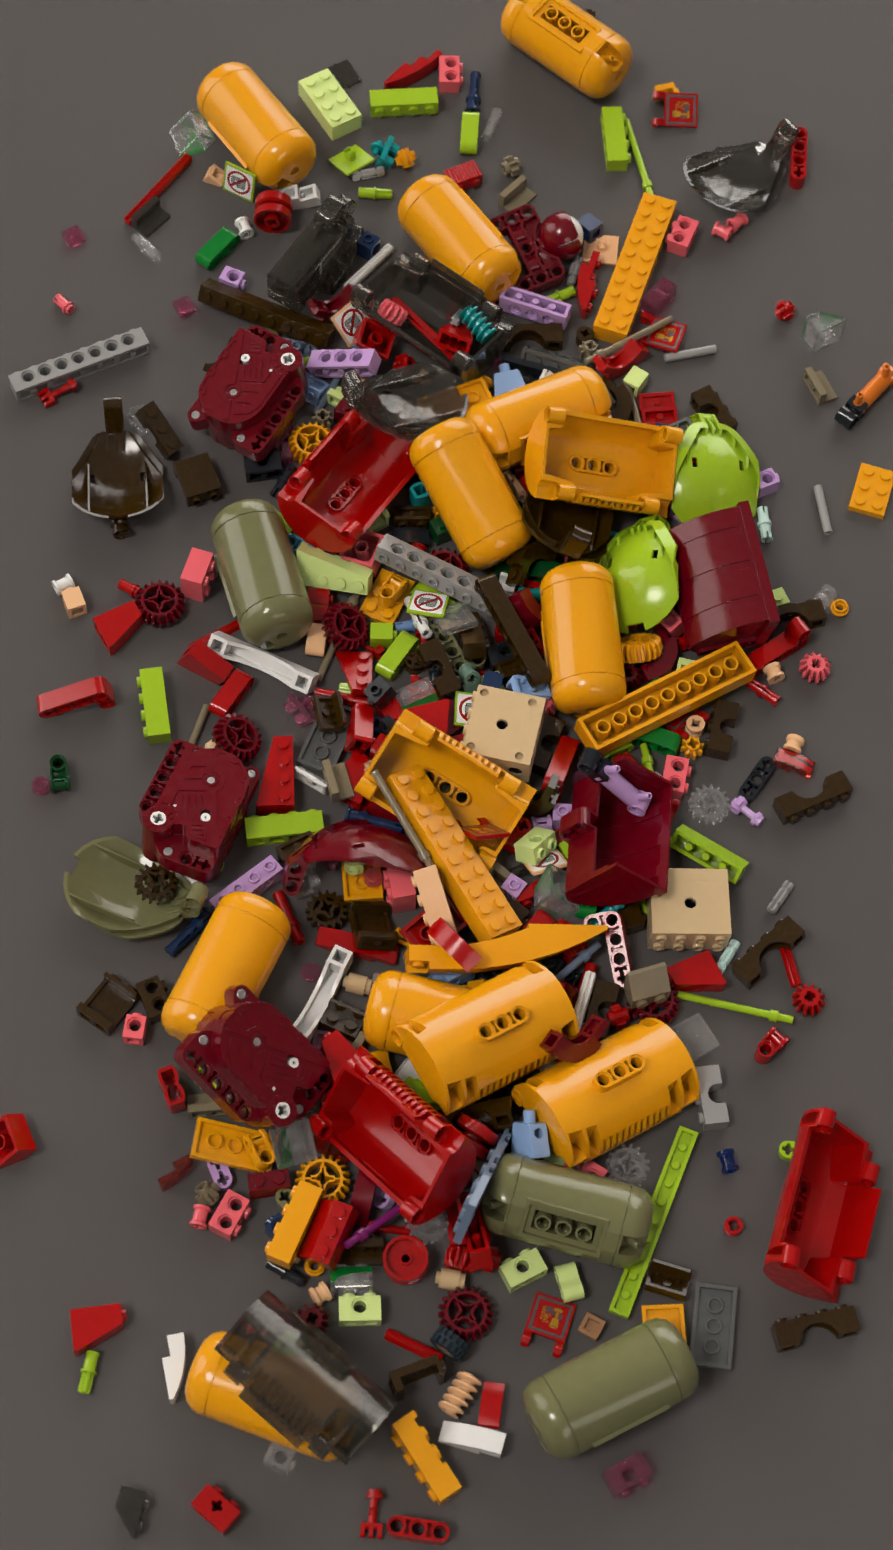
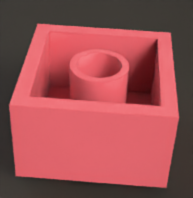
[338,531,385,577]
[180,547,217,603]
[382,868,416,914]

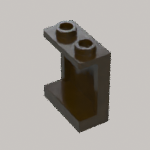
[173,452,222,507]
[348,901,399,951]
[76,972,139,1036]
[388,1354,447,1402]

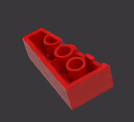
[256,736,295,816]

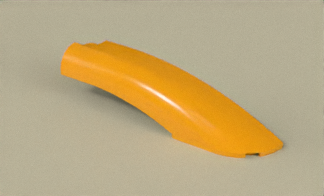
[404,924,608,974]

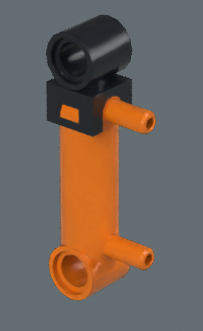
[834,362,893,430]

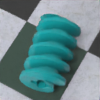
[458,305,497,344]

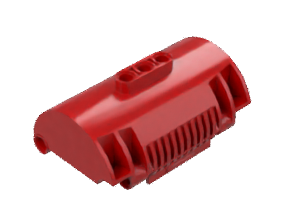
[277,408,416,553]
[306,1045,476,1225]
[763,1107,882,1303]

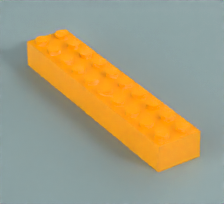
[593,192,677,344]
[574,641,757,755]
[385,764,523,942]

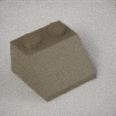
[623,962,671,1009]

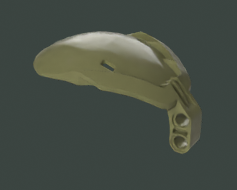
[63,836,209,940]

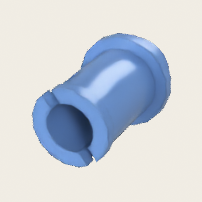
[394,618,417,634]

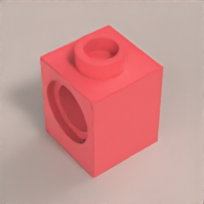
[122,1013,148,1046]

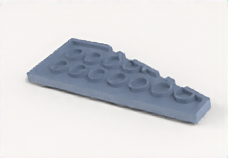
[452,1114,521,1245]

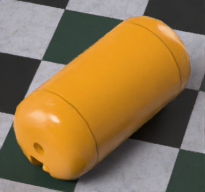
[500,0,633,99]
[197,62,316,190]
[397,174,521,306]
[464,365,612,472]
[409,417,531,570]
[540,561,627,718]
[161,891,291,1043]
[363,970,520,1056]
[185,1331,364,1462]

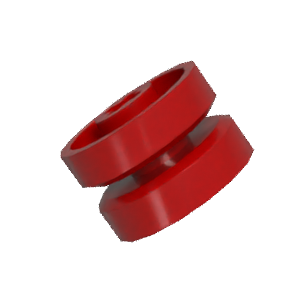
[254,190,293,233]
[456,1113,500,1162]
[383,1235,429,1286]

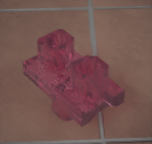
[283,692,315,728]

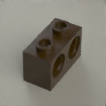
[135,975,168,1025]

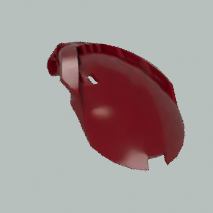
[281,819,426,896]

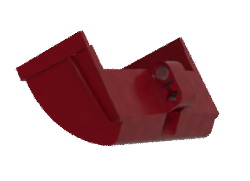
[669,500,780,656]
[559,755,673,906]

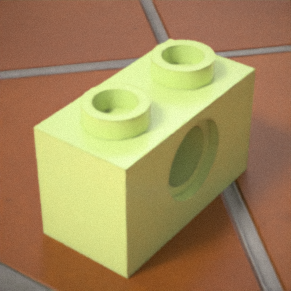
[514,826,557,866]
[498,1247,548,1294]
[339,1292,381,1327]

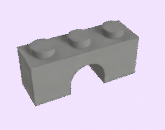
[694,1064,730,1131]

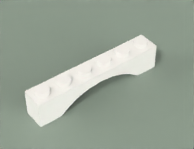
[207,631,320,695]
[293,944,353,1042]

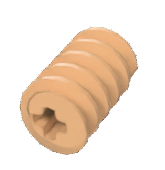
[438,1371,482,1420]

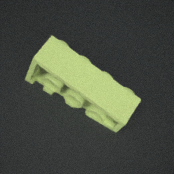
[296,541,373,595]

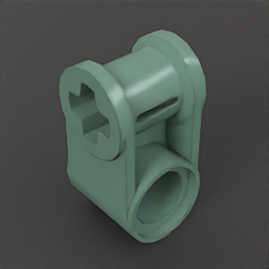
[459,662,482,693]

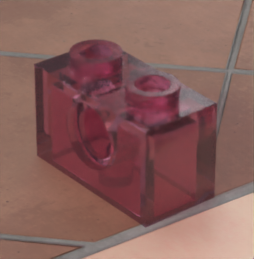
[640,276,677,317]
[601,1451,653,1499]

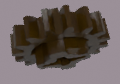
[134,862,178,905]
[305,890,348,931]

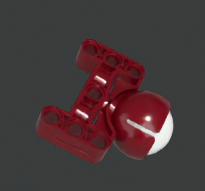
[490,204,584,294]

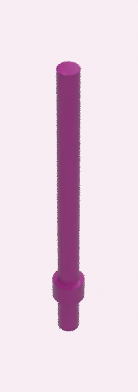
[343,1205,400,1249]

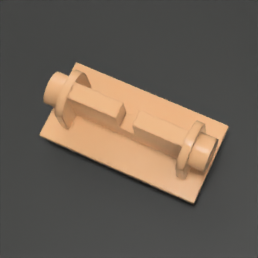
[502,470,526,500]

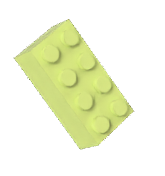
[298,68,362,141]

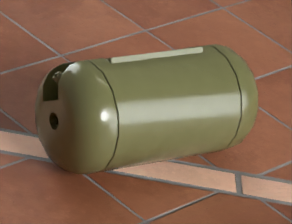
[211,499,314,650]
[481,1153,654,1268]
[522,1318,699,1459]

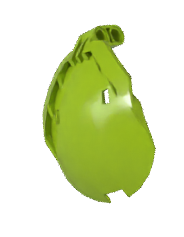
[671,413,760,523]
[594,515,679,634]

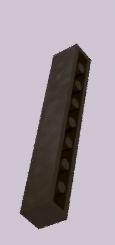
[197,278,336,350]

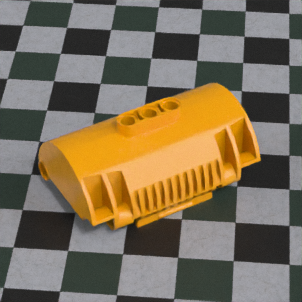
[524,405,683,518]
[354,708,537,871]
[391,961,579,1116]
[511,1017,700,1168]

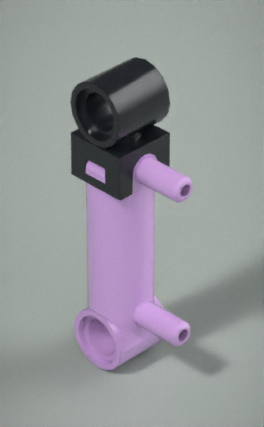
[577,747,652,817]

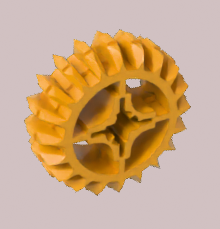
[288,421,331,465]
[621,632,663,664]
[295,1153,351,1201]

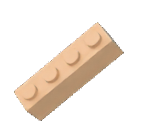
[411,864,458,945]

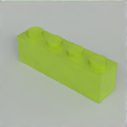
[369,87,438,117]
[600,106,631,172]
[136,666,172,745]
[244,809,324,847]
[670,824,750,884]

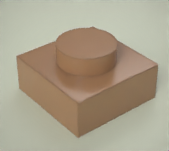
[577,1312,606,1342]

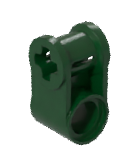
[49,754,71,793]

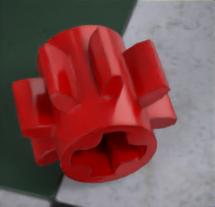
[774,299,796,322]
[393,353,415,376]
[606,1003,630,1030]
[483,1245,503,1273]

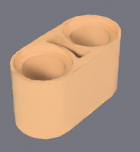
[305,622,327,657]

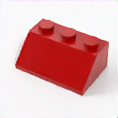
[296,1199,359,1271]

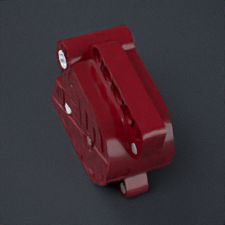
[188,325,309,462]
[139,739,260,883]
[174,985,332,1128]

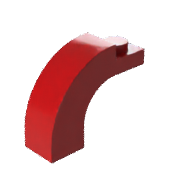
[592,338,650,380]
[426,917,482,972]

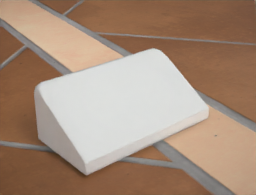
[294,766,328,795]

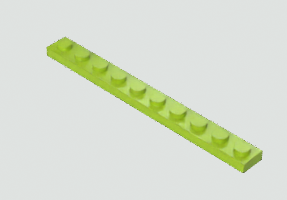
[608,1125,699,1320]

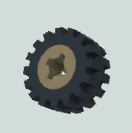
[430,1326,470,1363]

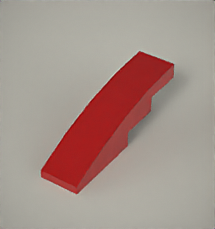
[384,49,443,89]
[315,926,399,966]

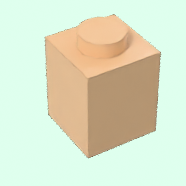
[61,586,87,619]

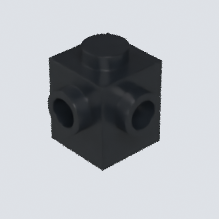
[363,676,397,710]

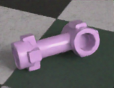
[729,796,765,827]

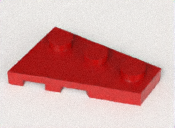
[336,651,373,695]

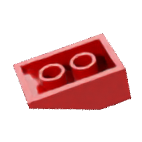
[399,896,469,945]

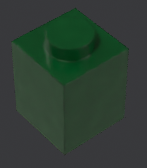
[429,516,453,546]

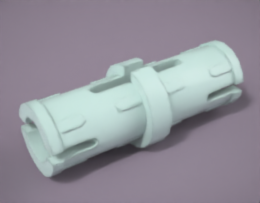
[756,506,773,543]

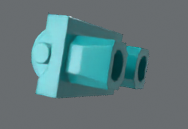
[370,135,400,169]

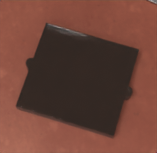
[323,59,362,89]

